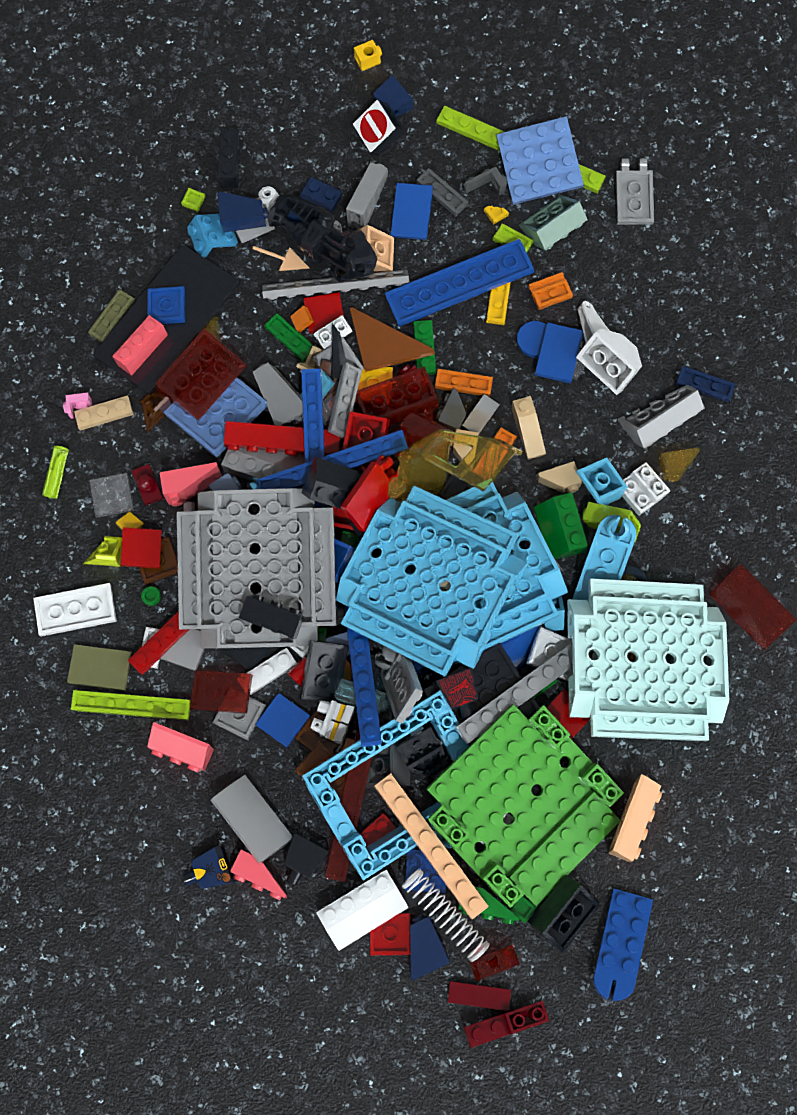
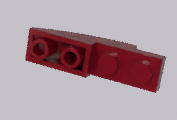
[463,1001,549,1048]

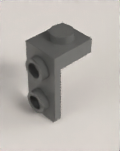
[464,167,508,195]

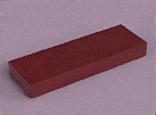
[448,981,511,1011]

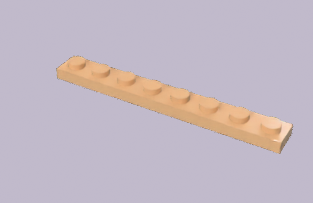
[374,774,489,919]

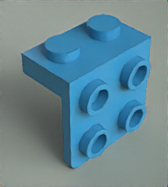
[187,214,238,258]

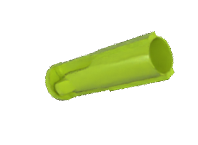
[42,446,69,499]

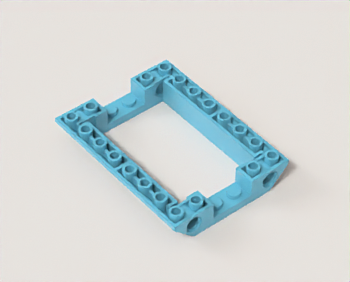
[302,690,469,880]

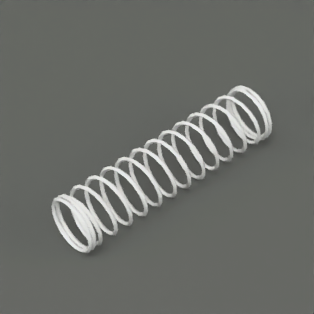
[402,869,490,962]

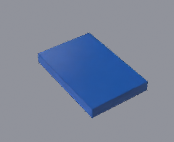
[391,183,433,240]
[535,322,583,384]

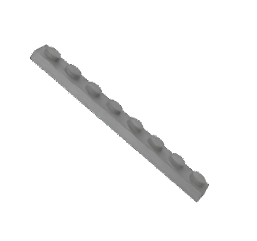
[262,269,409,300]
[455,642,591,744]

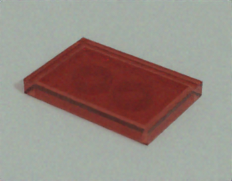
[190,670,253,714]

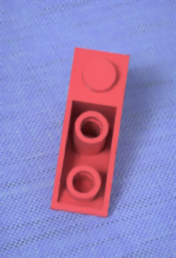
[230,850,287,900]

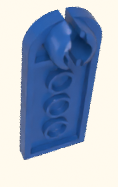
[593,889,653,1001]

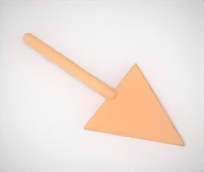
[253,246,310,271]

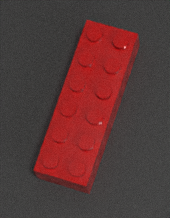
[331,412,390,530]

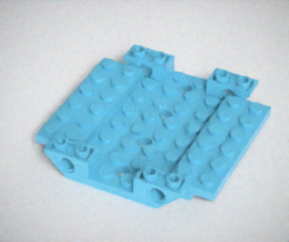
[378,480,568,666]
[336,486,528,677]

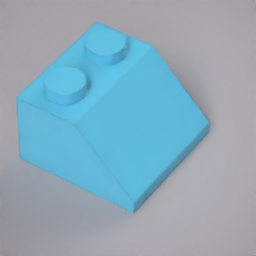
[576,458,628,505]

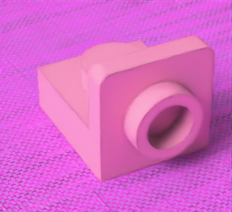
[63,393,92,419]

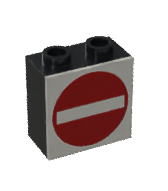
[353,100,405,155]

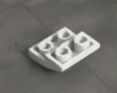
[622,462,670,516]

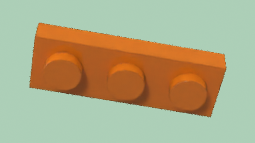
[435,369,493,397]

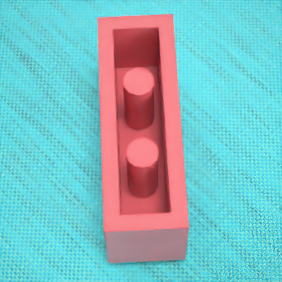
[113,315,168,376]

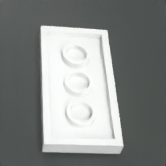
[34,583,117,636]

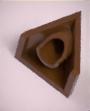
[139,390,171,433]

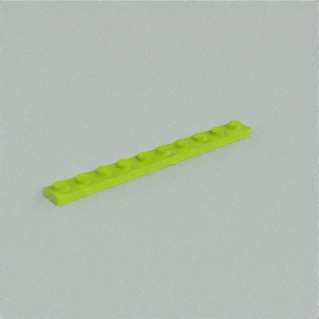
[437,106,606,194]

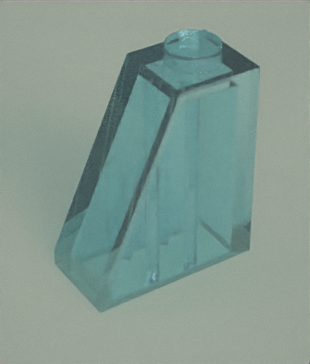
[335,678,389,715]

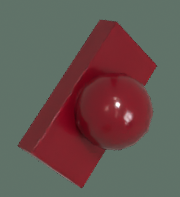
[132,464,163,506]

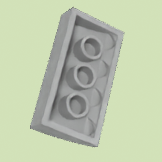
[211,775,293,864]

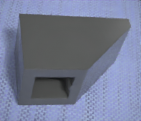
[436,388,466,434]

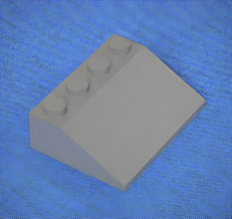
[221,448,305,489]

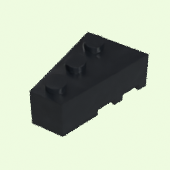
[239,593,305,639]

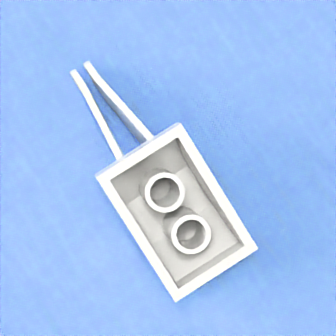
[576,301,642,395]

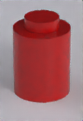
[288,657,307,687]

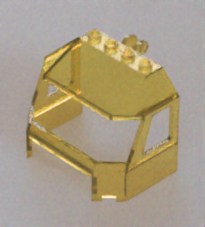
[388,429,523,503]

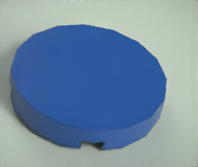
[517,321,547,358]

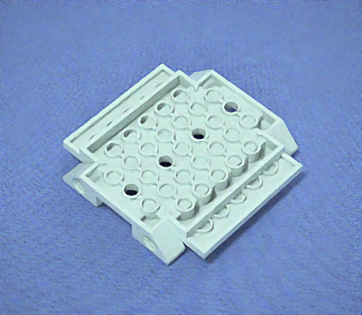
[567,579,729,741]

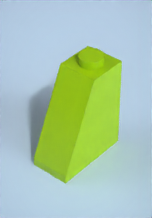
[582,502,641,542]

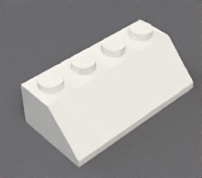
[316,870,408,951]

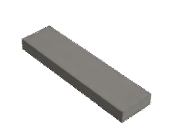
[328,362,362,439]

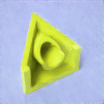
[83,536,122,567]

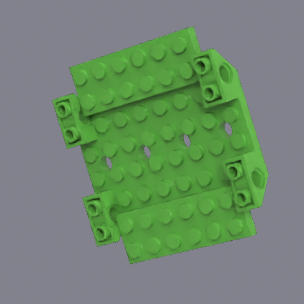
[426,704,624,908]

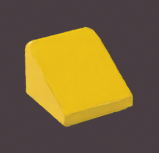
[116,512,144,530]

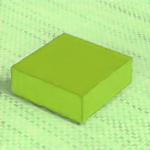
[181,188,206,212]

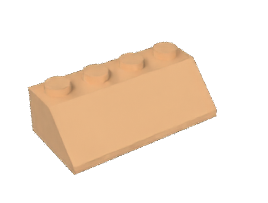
[608,774,662,862]

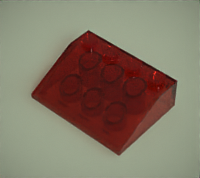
[155,329,247,421]

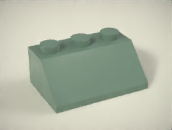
[519,195,588,250]

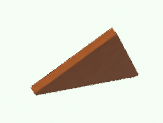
[350,308,435,372]

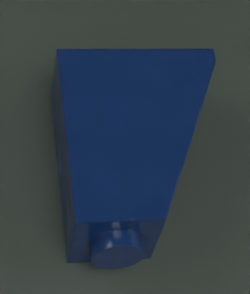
[218,192,268,233]
[410,915,450,980]

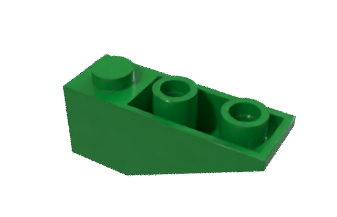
[458,887,519,925]

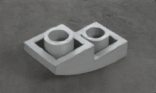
[462,394,500,434]

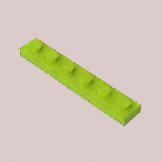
[71,690,191,721]

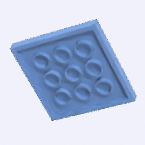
[497,116,583,205]
[164,360,267,458]

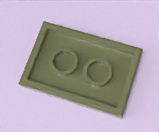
[67,645,132,691]

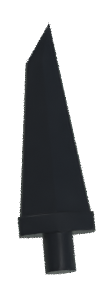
[331,323,347,384]

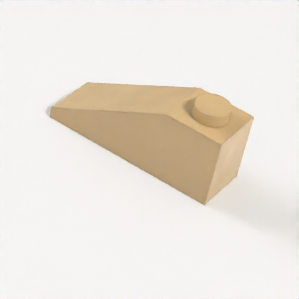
[511,396,546,460]

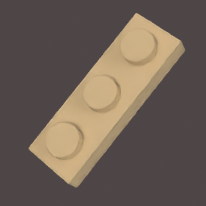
[74,396,134,431]

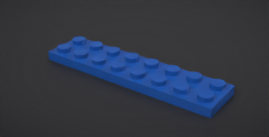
[385,239,534,327]

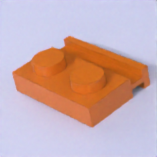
[528,272,573,310]

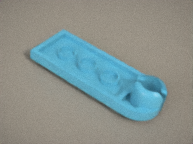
[572,515,636,603]

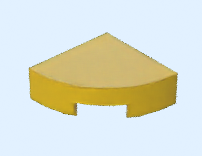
[484,206,509,225]

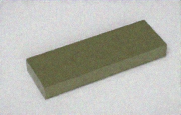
[88,289,135,342]

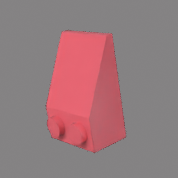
[160,462,222,506]

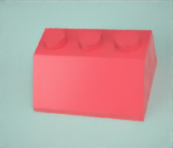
[148,722,214,773]

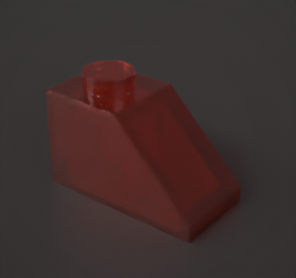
[469,945,520,981]

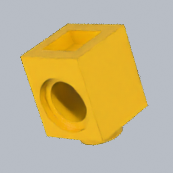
[354,40,382,71]

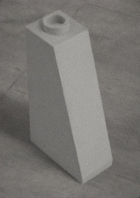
[346,162,388,229]
[253,363,303,427]

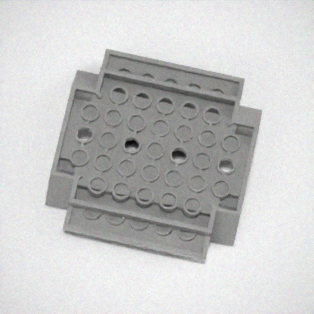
[177,488,336,648]

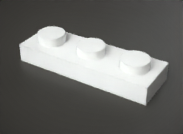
[237,648,297,696]

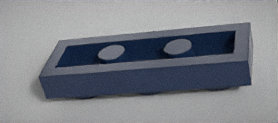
[676,366,736,403]

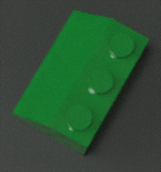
[534,493,588,560]

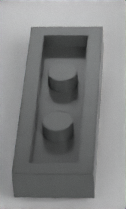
[417,168,468,217]

